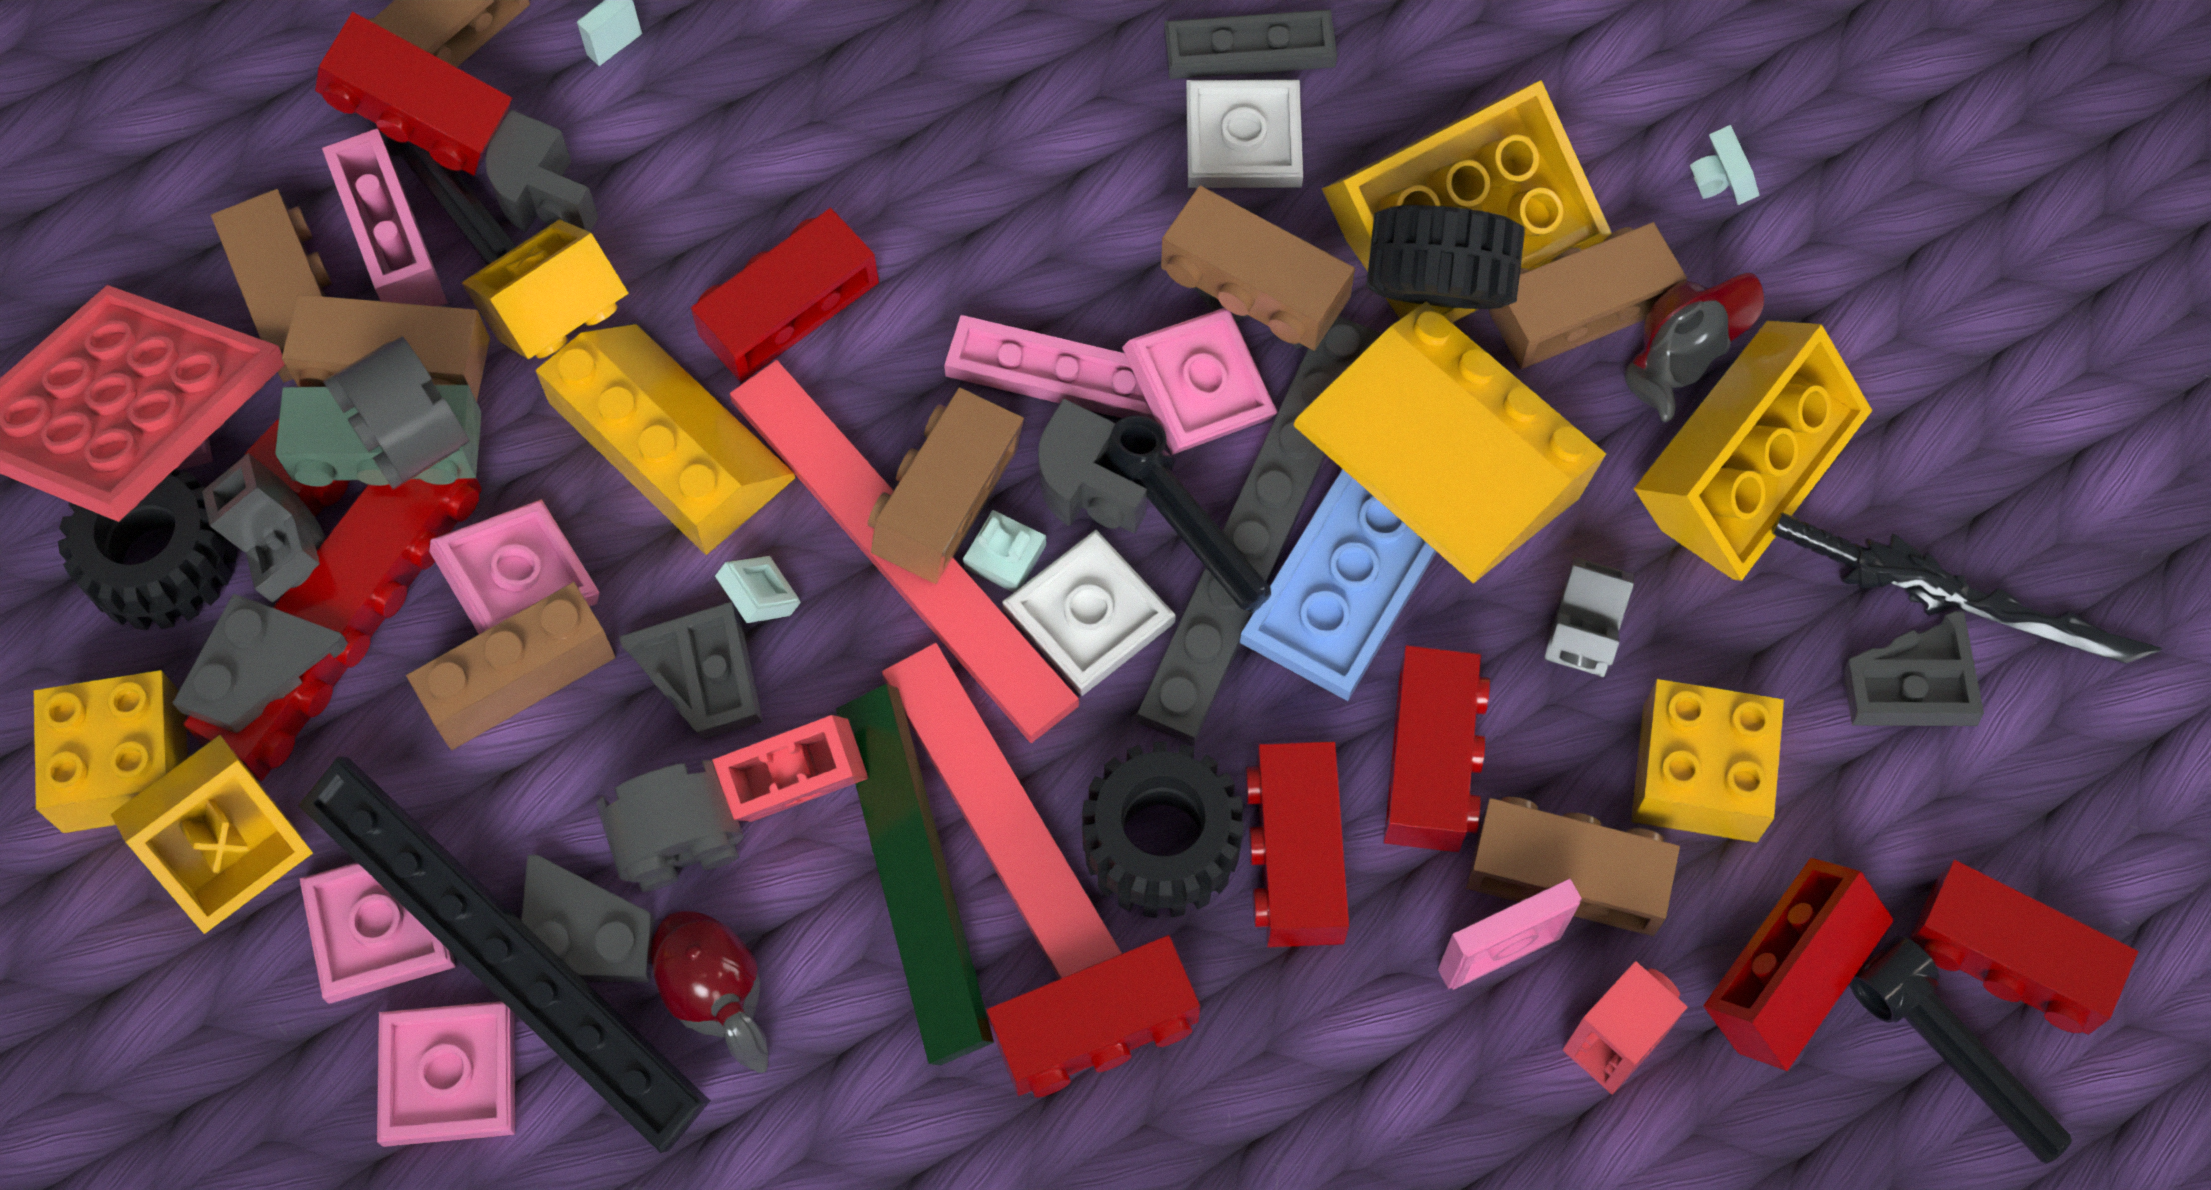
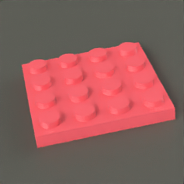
[0,285,285,522]

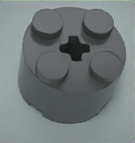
[323,336,470,490]
[596,760,744,892]

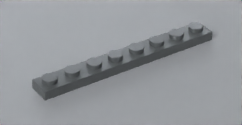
[1137,316,1380,746]

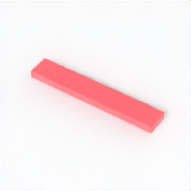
[882,643,1122,979]

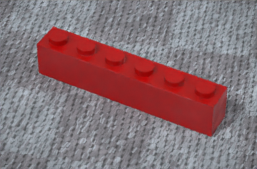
[183,478,482,782]

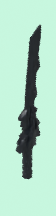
[1772,512,2162,664]

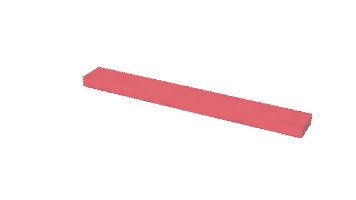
[729,360,1079,743]

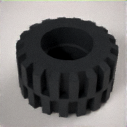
[1366,205,1525,309]
[58,468,236,630]
[1082,742,1244,918]

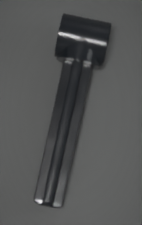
[364,118,516,265]
[1104,415,1271,612]
[1849,935,2072,1164]

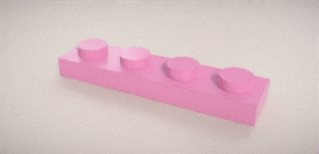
[944,315,1155,421]

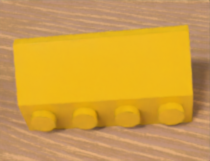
[1634,321,1872,581]
[535,324,795,555]

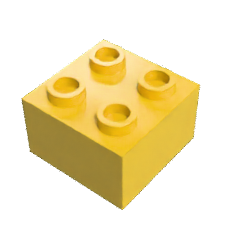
[461,219,629,359]
[34,670,188,833]
[1631,679,1784,843]
[110,735,313,934]

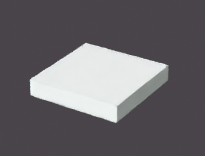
[1186,80,1303,188]
[1002,530,1175,697]

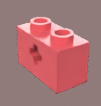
[712,715,869,822]
[1563,961,1688,1095]

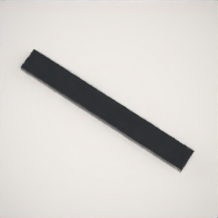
[298,756,711,1153]

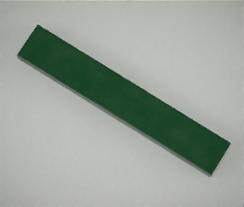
[836,684,994,1066]

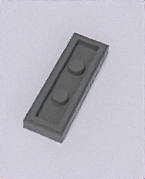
[1164,9,1337,79]

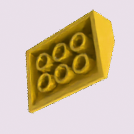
[1322,80,1612,323]
[1293,302,1606,584]

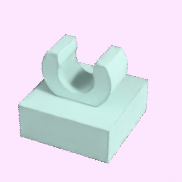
[1690,125,1760,205]
[963,510,1046,593]

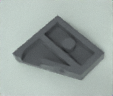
[173,593,348,733]
[619,602,763,740]
[1843,611,1984,726]
[521,855,655,983]

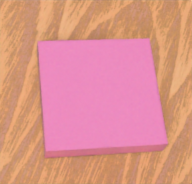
[1122,308,1278,455]
[429,499,600,634]
[299,862,456,1004]
[1438,879,1582,990]
[377,1001,515,1147]

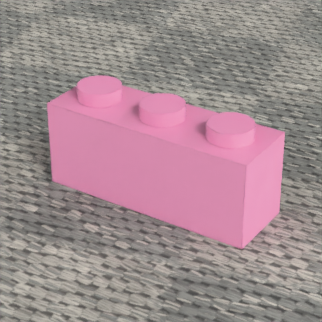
[322,128,448,306]

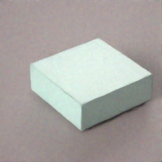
[577,0,642,66]
[715,556,801,623]

